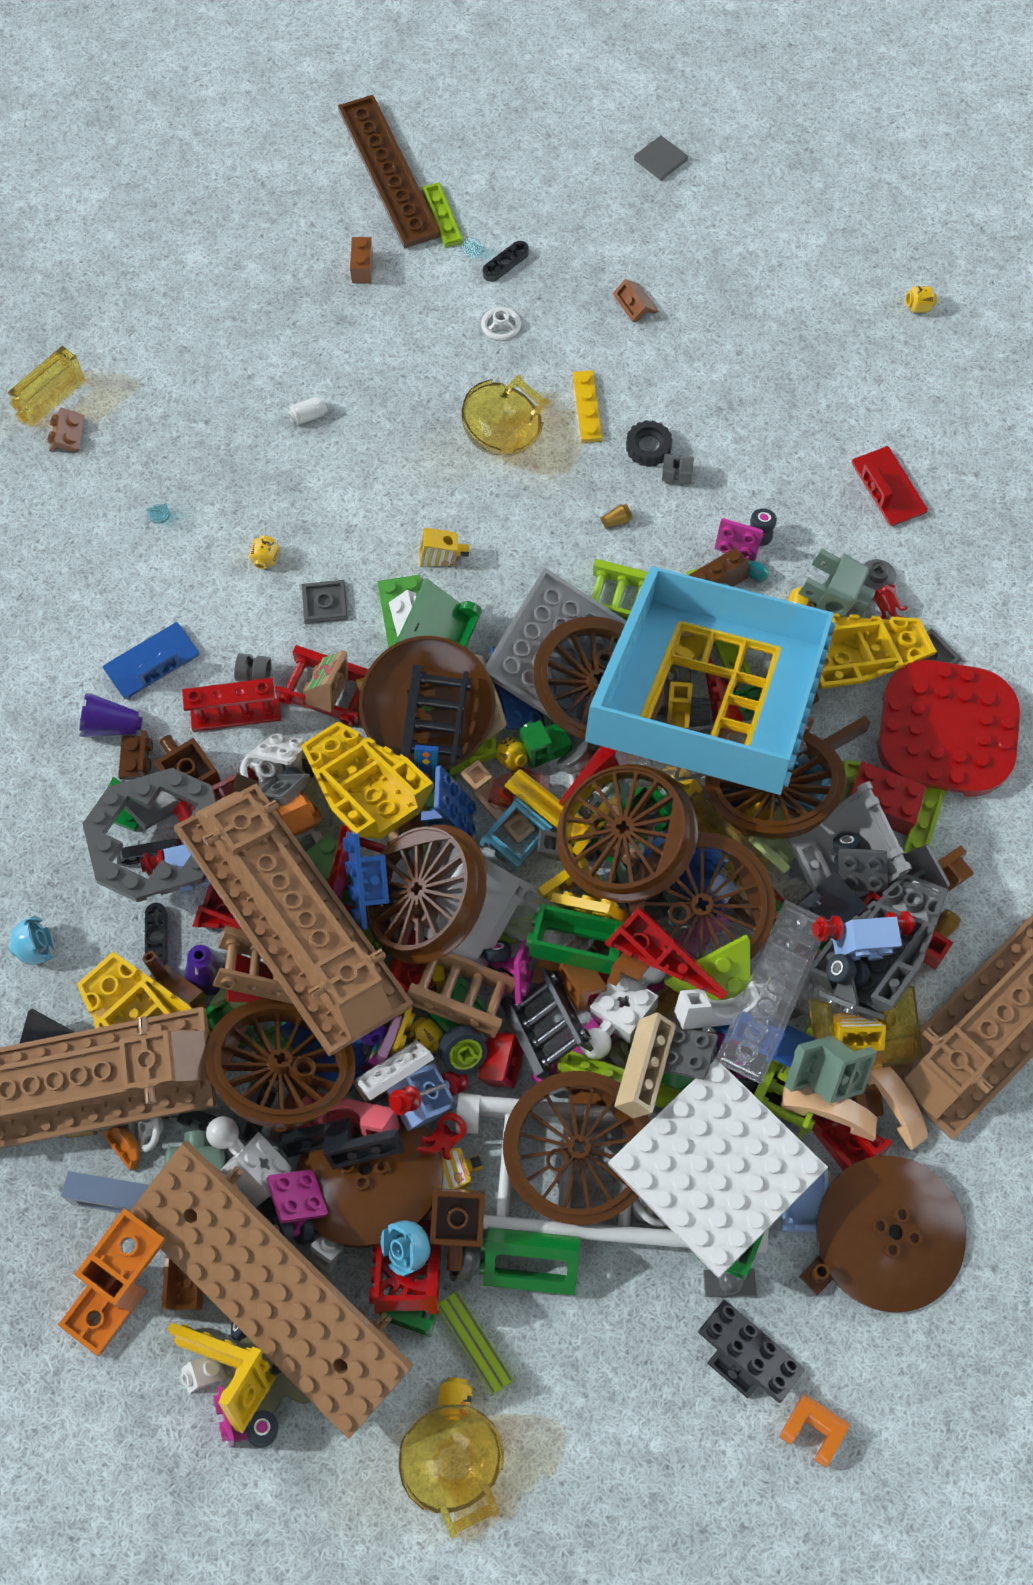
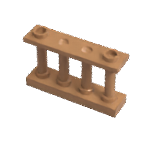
[213,926,293,1004]
[407,952,515,1038]

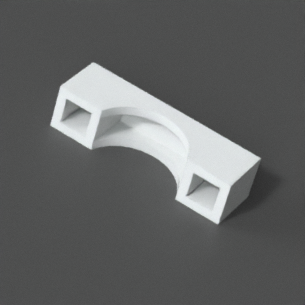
[674,983,780,1030]

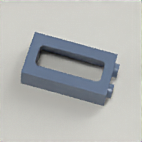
[61,1171,150,1213]

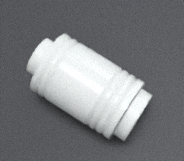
[288,396,328,426]

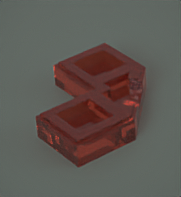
[488,767,542,809]

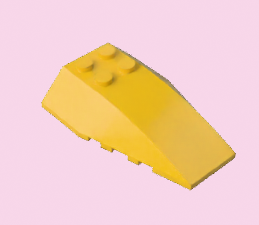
[817,613,937,689]
[301,721,434,839]
[77,951,211,1036]

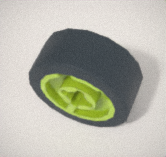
[438,1025,488,1075]

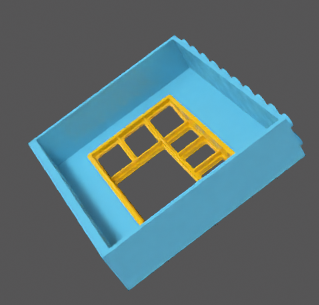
[585,566,836,795]

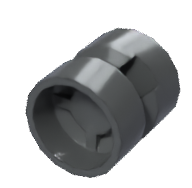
[662,454,694,484]
[234,653,272,682]

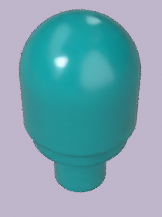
[748,561,769,582]

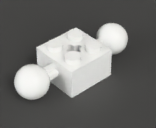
[580,966,667,1060]
[206,1116,292,1215]

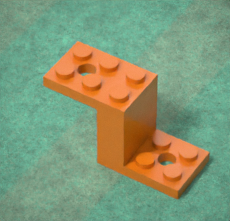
[58,1208,167,1356]

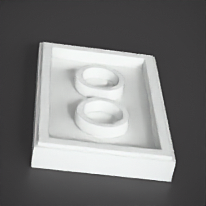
[355,1040,434,1100]

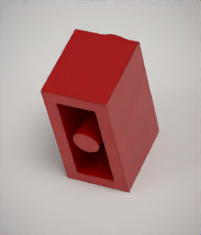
[478,1033,524,1089]

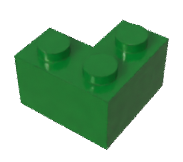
[520,720,572,769]

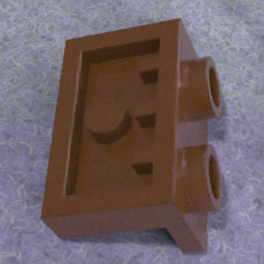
[118,730,153,779]

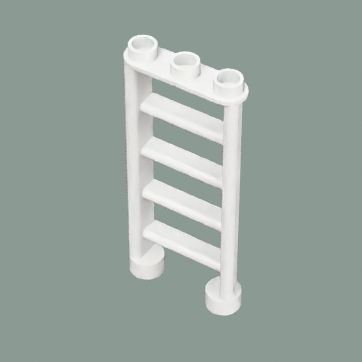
[456,1093,768,1254]

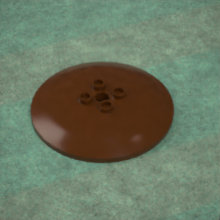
[359,636,496,770]
[296,1115,444,1248]
[816,1156,966,1312]

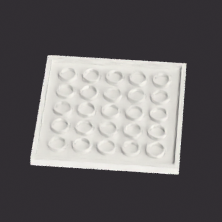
[608,1059,828,1278]

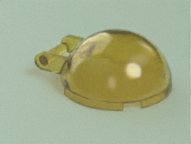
[461,374,551,458]
[398,1403,504,1540]

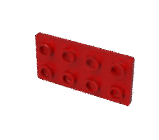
[851,446,928,527]

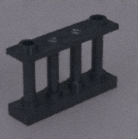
[400,664,473,764]
[500,967,594,1080]

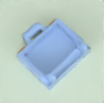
[781,1169,831,1232]

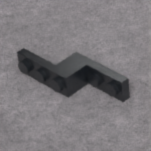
[278,1117,404,1170]

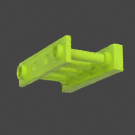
[591,559,648,621]
[754,1058,815,1140]

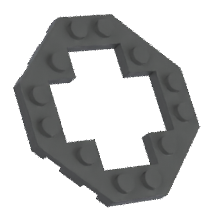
[82,768,216,902]

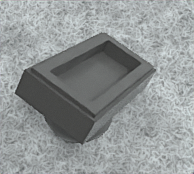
[703,1268,757,1297]

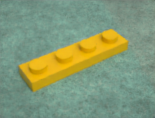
[573,370,602,443]

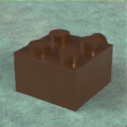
[154,735,221,802]
[430,1188,485,1271]

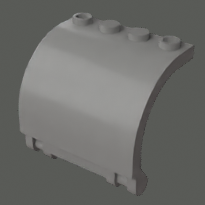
[787,781,912,898]
[399,841,534,967]

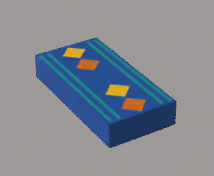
[414,745,439,787]

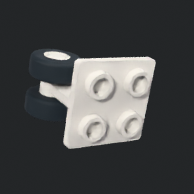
[250,734,314,790]

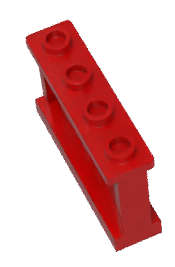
[369,1216,442,1314]

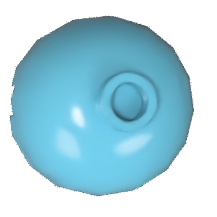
[9,916,54,965]
[381,1220,430,1276]

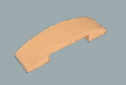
[460,760,536,844]
[867,1056,928,1150]
[781,1087,877,1141]

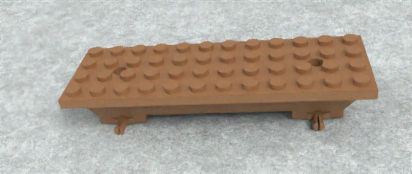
[174,783,413,1057]
[886,914,1033,1141]
[0,1007,217,1149]
[130,1141,414,1439]

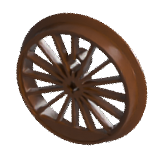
[533,616,665,740]
[705,731,846,840]
[557,764,698,903]
[365,825,487,964]
[629,832,776,960]
[205,998,355,1128]
[503,1071,651,1225]

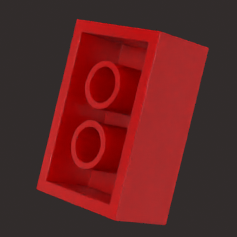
[846,761,927,836]

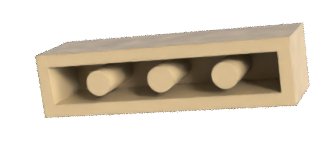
[614,1013,676,1118]

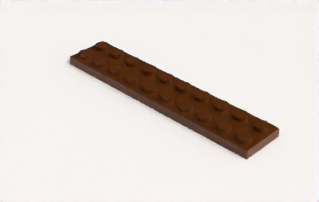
[338,95,441,248]

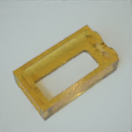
[8,346,86,426]

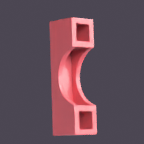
[299,1092,400,1136]

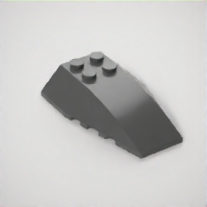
[808,874,948,1013]

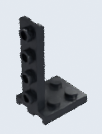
[161,1078,278,1142]

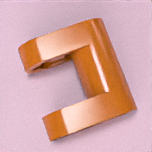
[779,1393,850,1468]

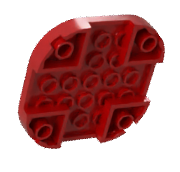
[877,660,1020,797]

